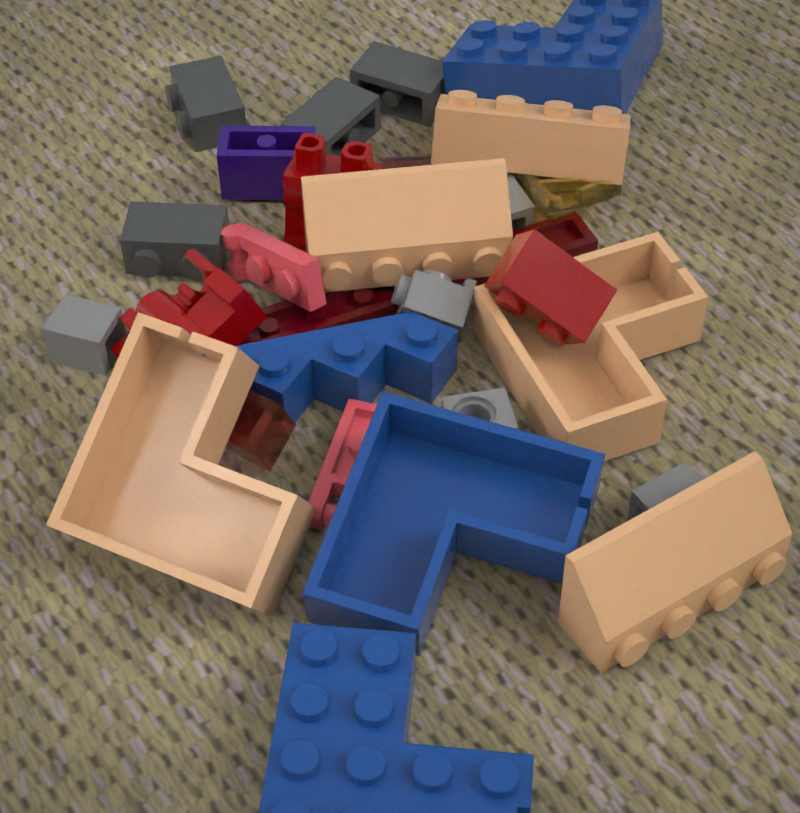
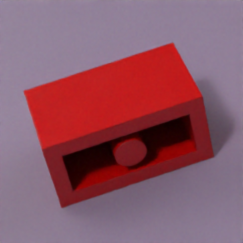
[484,229,617,347]

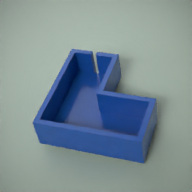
[442,0,663,114]
[302,391,605,657]
[259,623,534,813]

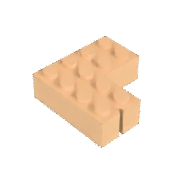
[472,232,709,462]
[46,312,317,617]

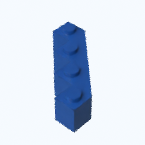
[202,311,458,433]

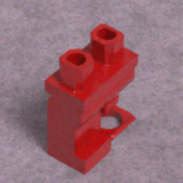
[281,133,383,253]
[110,249,268,358]

